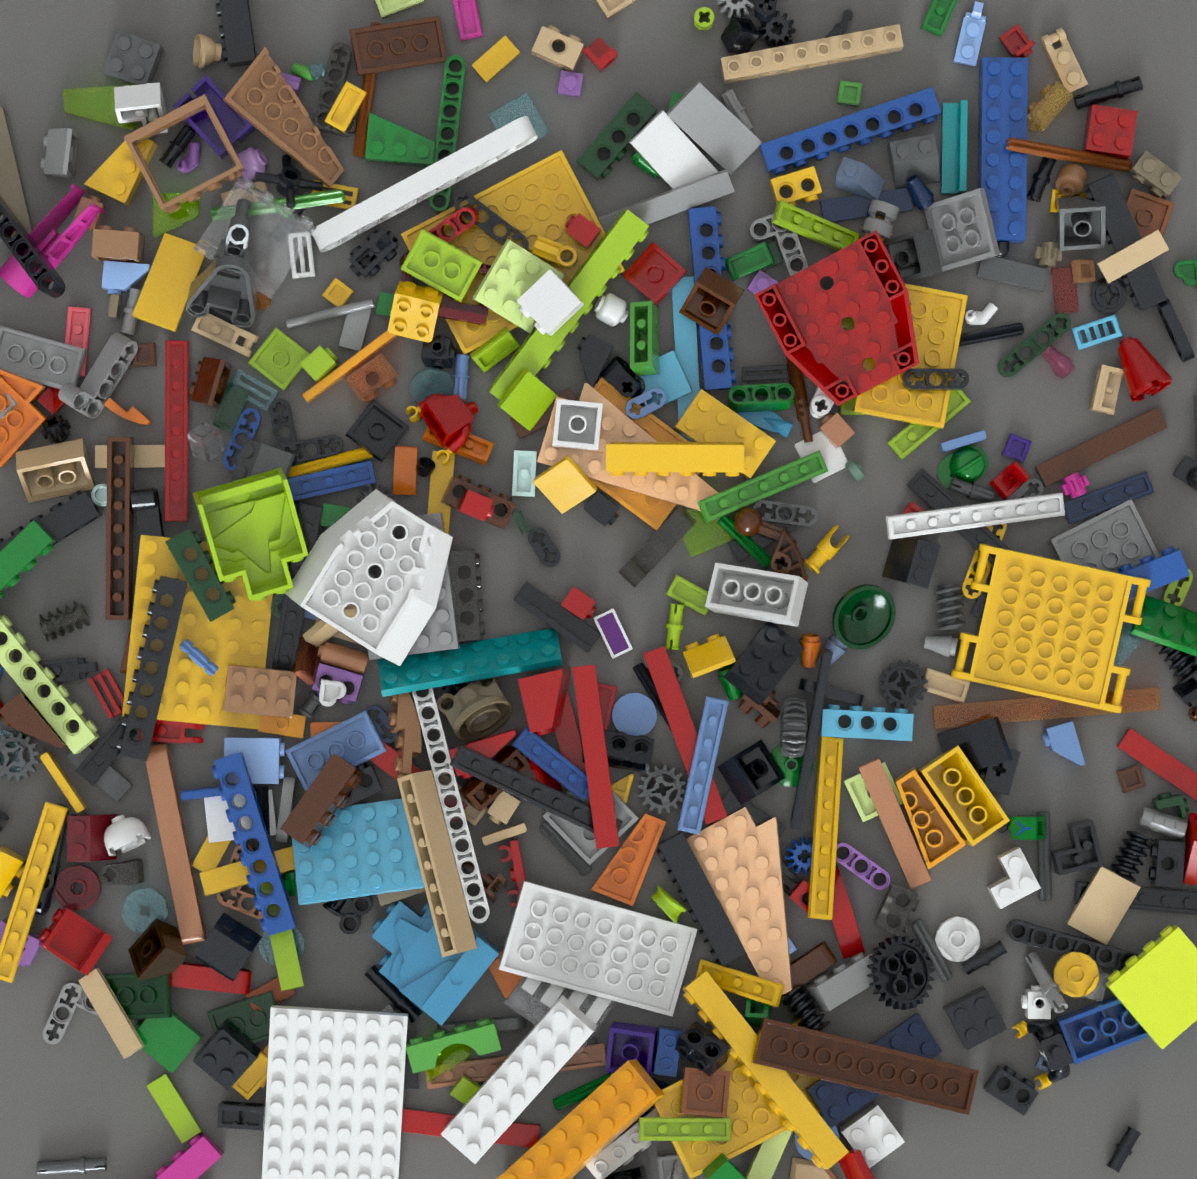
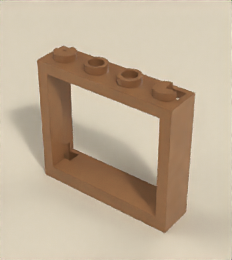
[123,94,246,214]

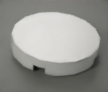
[935,916,980,962]

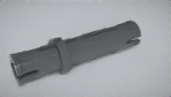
[37,1156,107,1176]

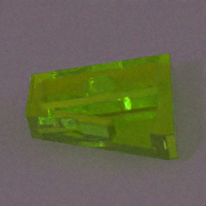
[153,193,199,238]
[424,1036,471,1082]

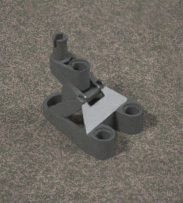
[186,199,258,327]

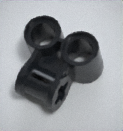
[322,896,373,934]

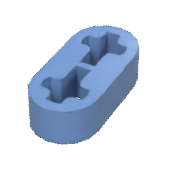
[626,388,666,420]

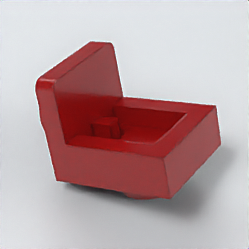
[998,24,1035,58]
[989,461,1030,500]

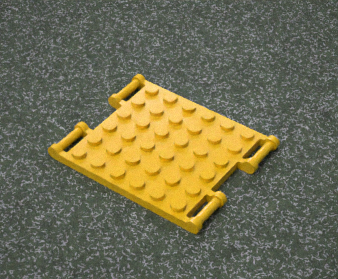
[951,543,1151,713]

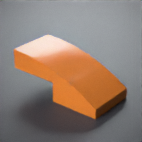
[104,398,152,426]
[393,445,418,495]

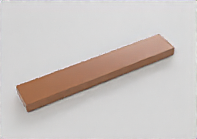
[857,758,931,889]

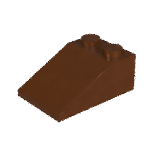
[189,357,232,409]
[0,692,67,748]

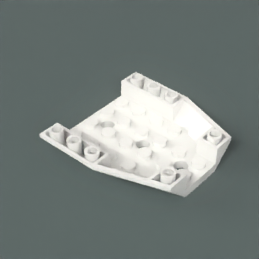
[285,489,453,666]

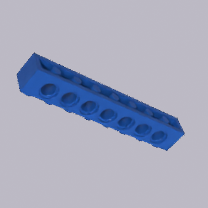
[759,87,941,175]
[688,206,736,391]
[212,752,297,936]

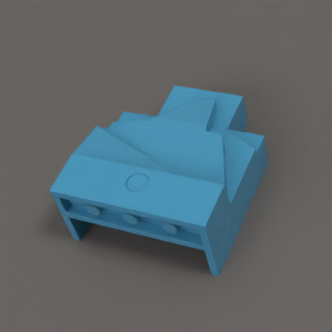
[371,899,500,1026]

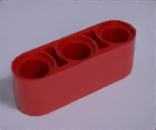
[429,206,479,243]

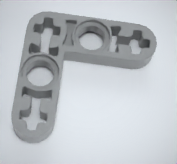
[42,981,99,1045]

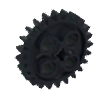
[867,935,935,1010]

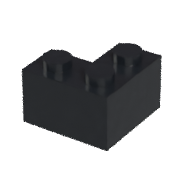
[1051,819,1104,875]

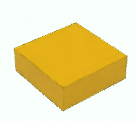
[322,277,354,307]

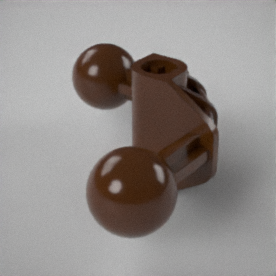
[733,507,808,581]

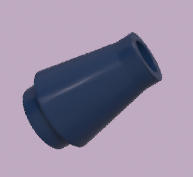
[906,175,934,210]

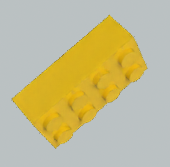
[673,389,776,479]

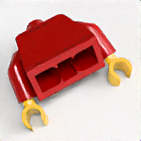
[406,393,478,465]

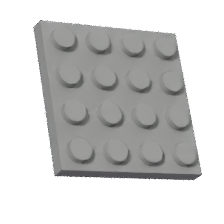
[1049,499,1159,602]

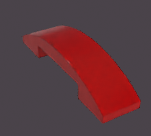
[831,866,865,959]

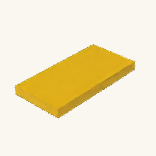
[132,233,208,332]

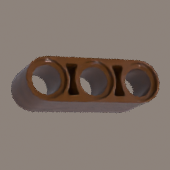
[782,941,837,997]

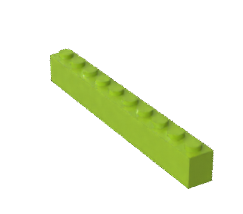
[488,208,649,400]

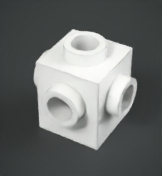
[1021,985,1053,1019]

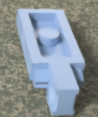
[953,1,986,67]

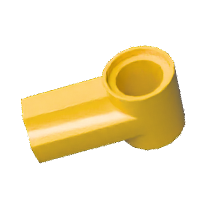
[532,235,578,269]

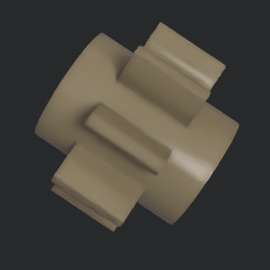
[1034,242,1063,267]

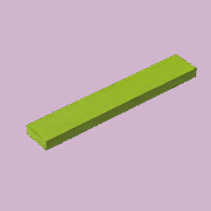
[261,882,304,991]

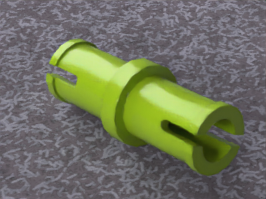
[665,603,685,650]

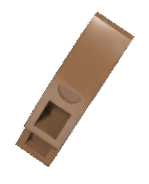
[388,692,422,778]

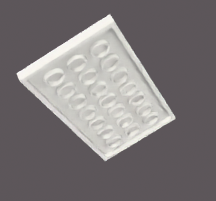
[498,880,698,1017]

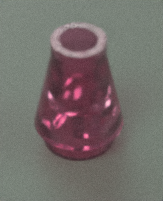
[1042,346,1076,379]

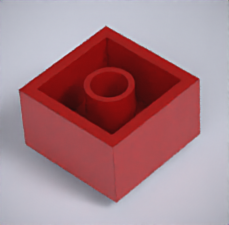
[1082,104,1138,159]

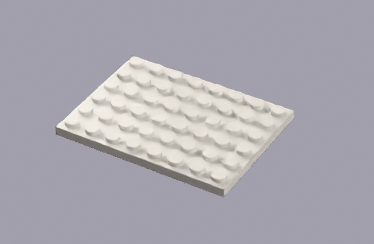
[262,1005,408,1179]

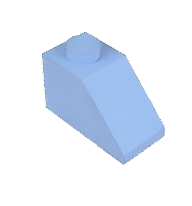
[101,260,151,295]

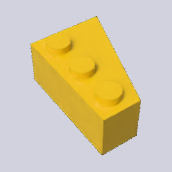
[84,139,158,207]

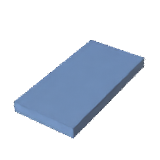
[285,710,387,791]

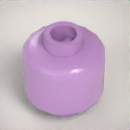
[232,147,267,181]

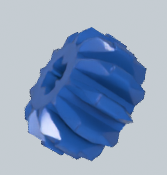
[784,836,813,875]

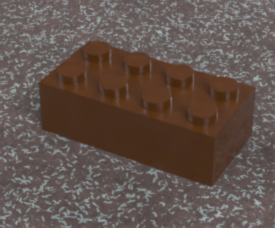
[280,753,363,848]

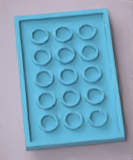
[292,798,425,905]

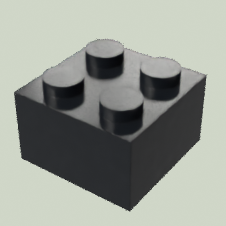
[943,986,1007,1050]
[193,1020,260,1090]

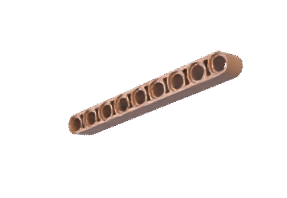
[145,743,206,945]

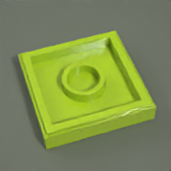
[248,327,310,391]
[497,369,558,431]

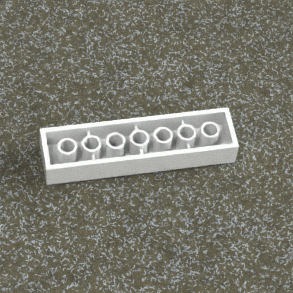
[441,995,597,1164]

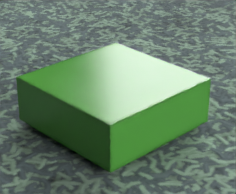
[837,80,863,107]

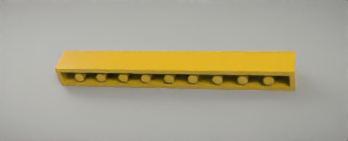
[682,971,849,1170]

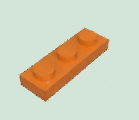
[422,426,494,465]

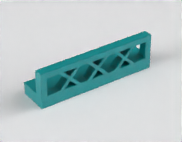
[941,100,968,195]

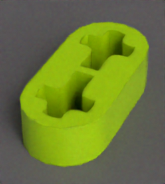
[1162,568,1193,606]

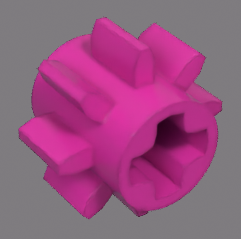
[1060,472,1090,499]

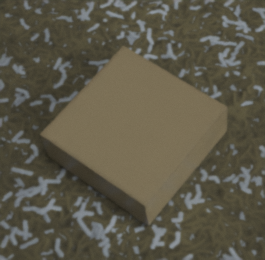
[107,294,123,319]

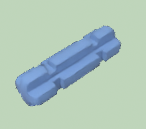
[179,639,218,676]

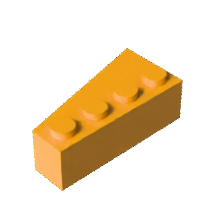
[896,766,966,870]

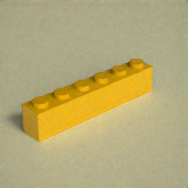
[606,442,744,476]

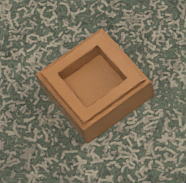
[1071,259,1096,283]

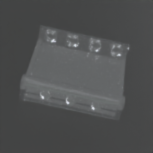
[194,178,317,299]

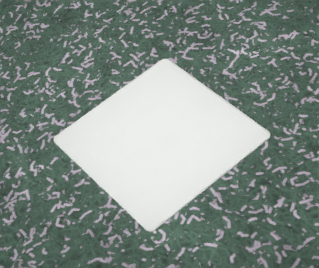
[795,431,848,483]

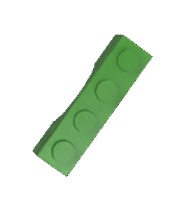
[406,1018,502,1074]

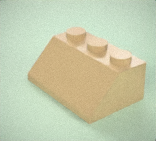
[16,438,95,503]

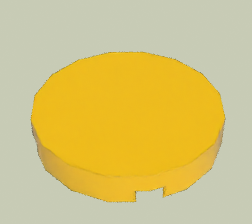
[1053,952,1099,997]

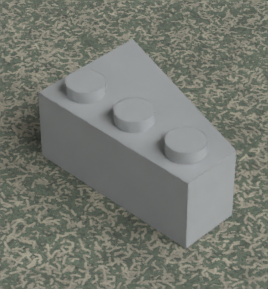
[802,952,873,1012]

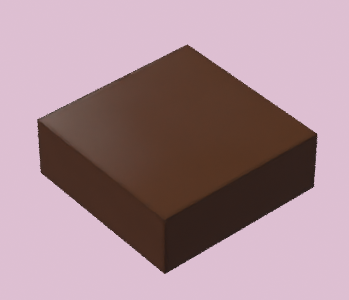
[133,343,157,367]
[1116,764,1146,793]

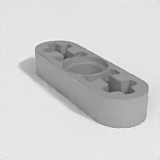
[276,776,296,843]

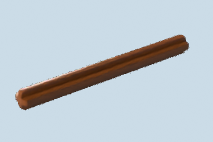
[353,22,382,157]
[1006,137,1132,172]

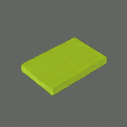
[401,228,483,302]

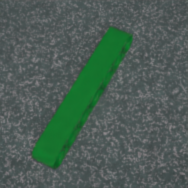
[429,55,466,214]

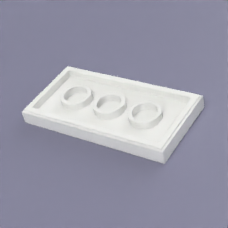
[629,110,718,189]

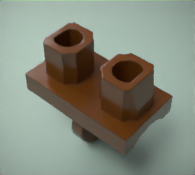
[738,689,781,728]

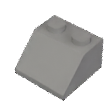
[41,128,79,180]

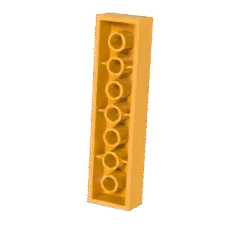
[497,1059,665,1179]

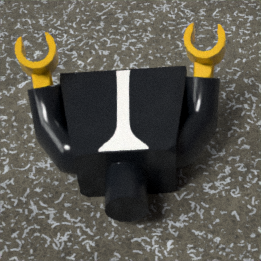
[1012,1020,1073,1089]

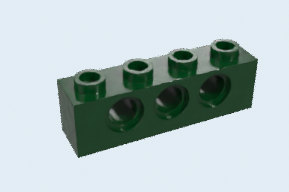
[577,91,657,181]
[166,528,236,622]

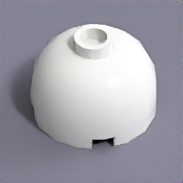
[104,815,151,856]

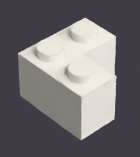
[114,82,168,133]
[987,846,1041,909]

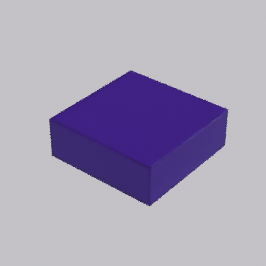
[1001,433,1032,463]

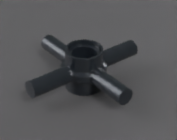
[254,155,323,209]

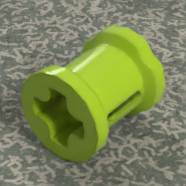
[694,7,714,31]

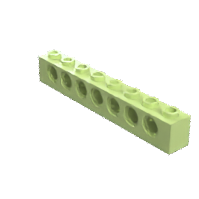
[0,614,100,754]

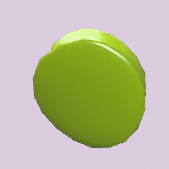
[651,884,687,924]

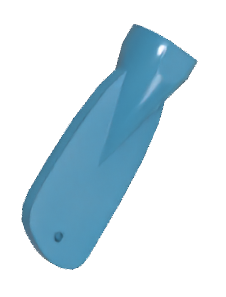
[738,411,794,439]

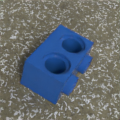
[653,1025,683,1077]

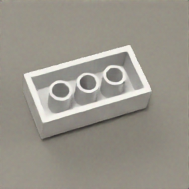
[705,563,808,627]

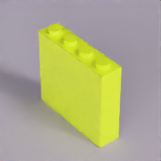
[1105,925,1197,1050]

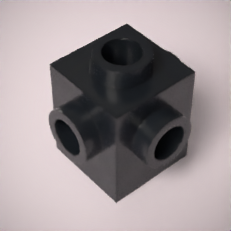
[421,335,457,370]

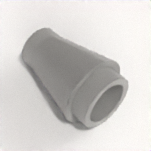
[924,635,958,657]

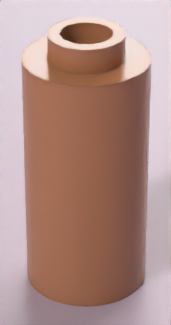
[317,641,369,676]

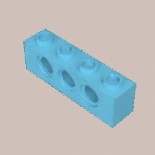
[820,704,914,741]

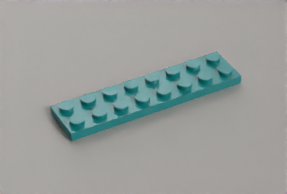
[378,628,563,697]

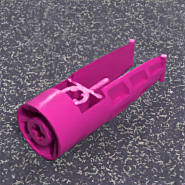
[0,184,105,299]

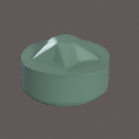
[845,459,865,481]

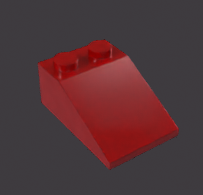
[449,728,517,779]

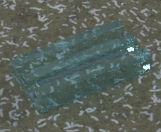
[227,369,278,411]

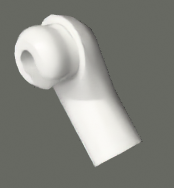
[965,302,998,326]

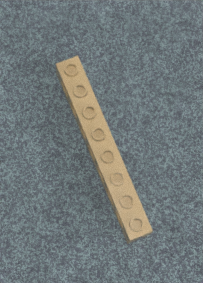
[719,24,904,84]

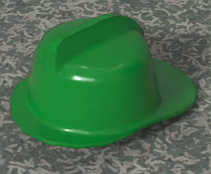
[937,445,989,489]

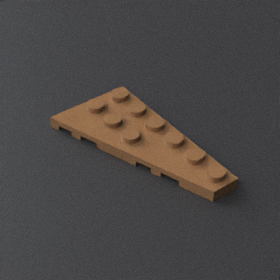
[223,47,344,188]

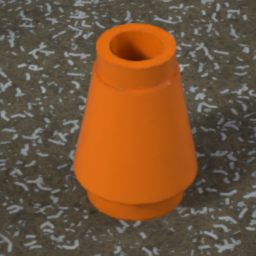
[799,634,822,668]

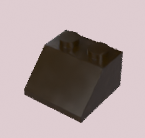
[128,918,187,981]

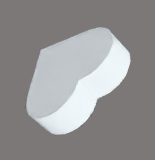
[319,679,347,707]

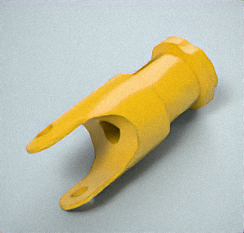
[805,524,849,575]

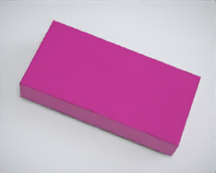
[453,0,483,41]

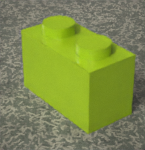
[300,346,339,383]

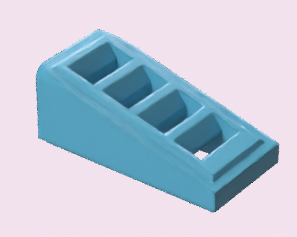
[1072,314,1123,350]

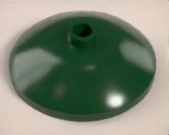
[832,584,896,649]

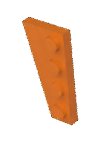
[591,813,666,906]

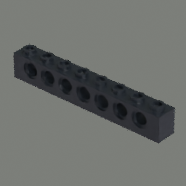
[117,576,188,761]

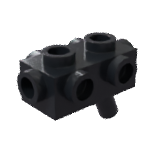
[349,229,398,278]

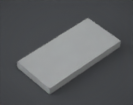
[666,81,762,175]
[0,325,87,389]

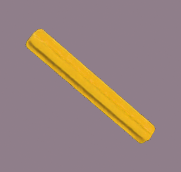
[288,448,373,478]

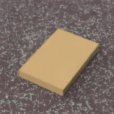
[1066,865,1141,945]

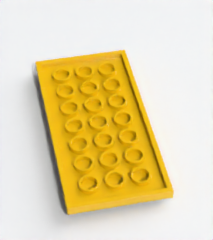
[654,1020,820,1179]

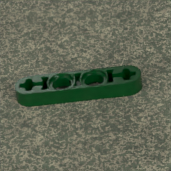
[998,313,1071,377]

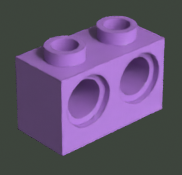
[312,663,365,705]

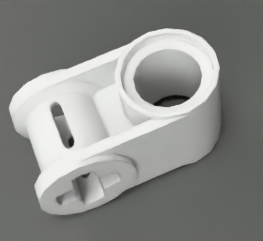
[809,386,834,419]

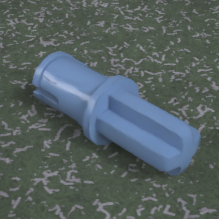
[452,354,470,400]

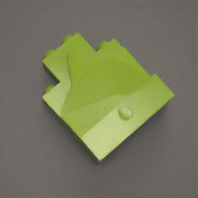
[193,467,309,601]

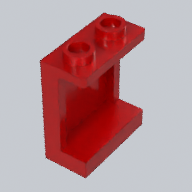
[38,906,113,976]

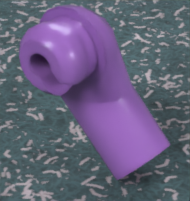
[176,143,201,173]

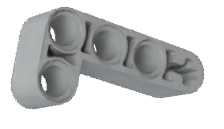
[749,214,808,277]
[58,332,138,418]

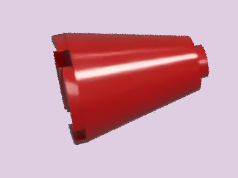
[1117,336,1173,402]

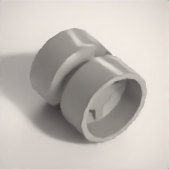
[862,199,899,240]

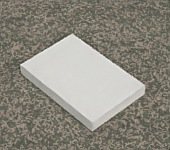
[204,790,277,843]

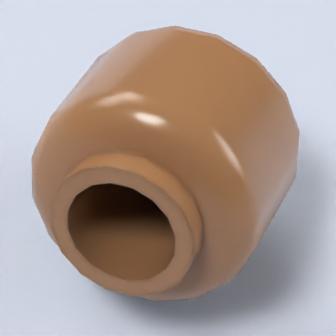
[1055,163,1087,197]

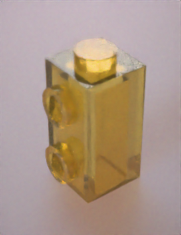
[1027,81,1074,133]

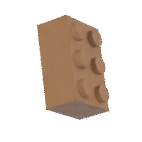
[224,664,297,718]

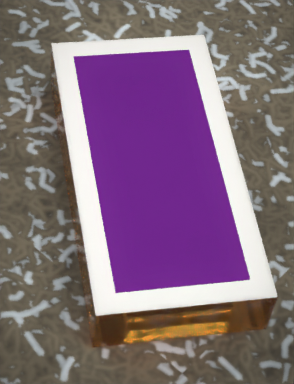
[593,608,633,659]

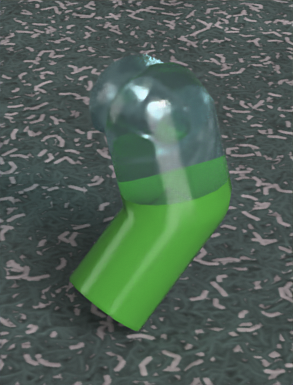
[291,62,327,81]

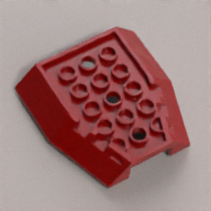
[754,230,919,406]

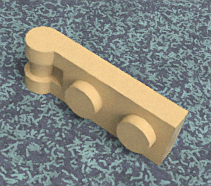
[1040,27,1088,95]
[191,313,259,357]

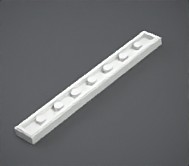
[886,492,1065,539]

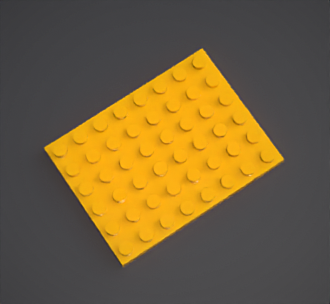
[401,150,625,355]
[122,535,273,729]

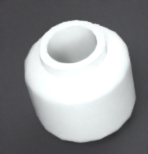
[593,293,629,327]

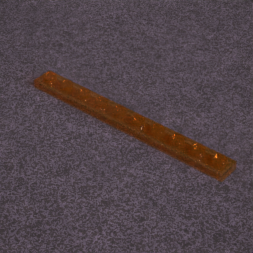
[932,687,1161,729]

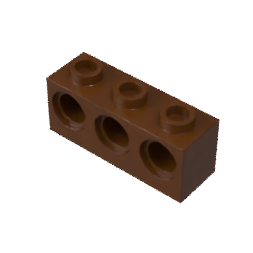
[441,475,516,529]
[459,745,531,812]

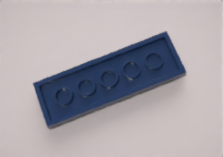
[806,1013,942,1128]

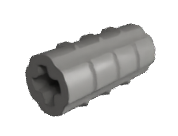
[1138,807,1188,840]

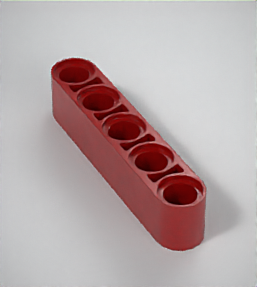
[170,962,252,994]

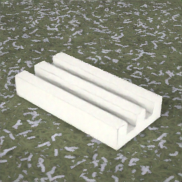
[288,231,316,279]

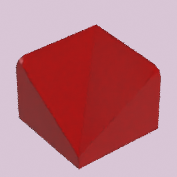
[37,387,65,415]

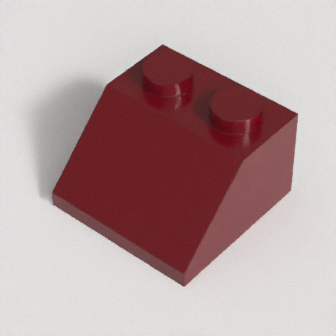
[67,814,117,862]

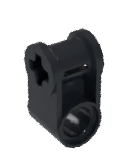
[601,356,645,397]

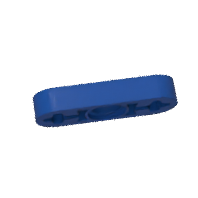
[223,408,262,471]

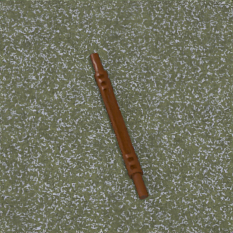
[785,355,813,443]

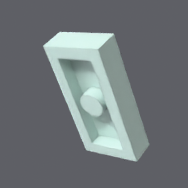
[512,450,537,497]

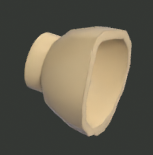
[192,34,222,69]

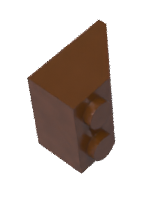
[679,267,745,335]

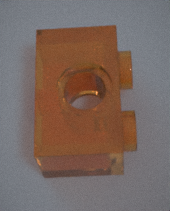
[345,353,399,403]

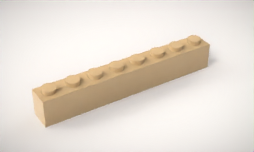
[397,770,477,957]

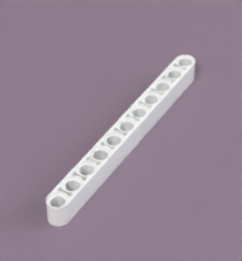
[311,116,538,252]
[412,688,490,924]

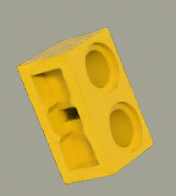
[769,166,822,206]

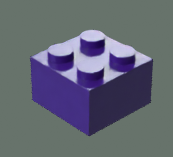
[605,1021,658,1077]

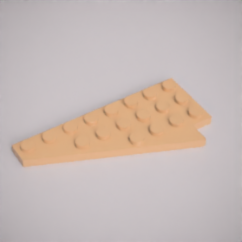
[537,383,718,511]
[686,807,793,995]

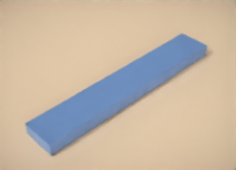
[677,696,729,835]

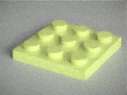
[473,239,565,333]

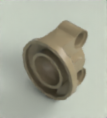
[437,677,513,742]

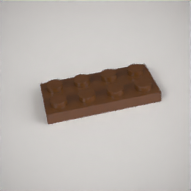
[349,16,447,76]

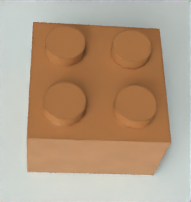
[91,225,145,264]

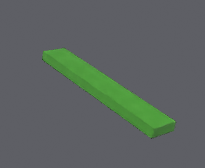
[697,450,828,523]

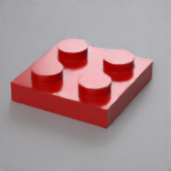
[623,242,687,306]

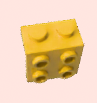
[388,281,444,343]

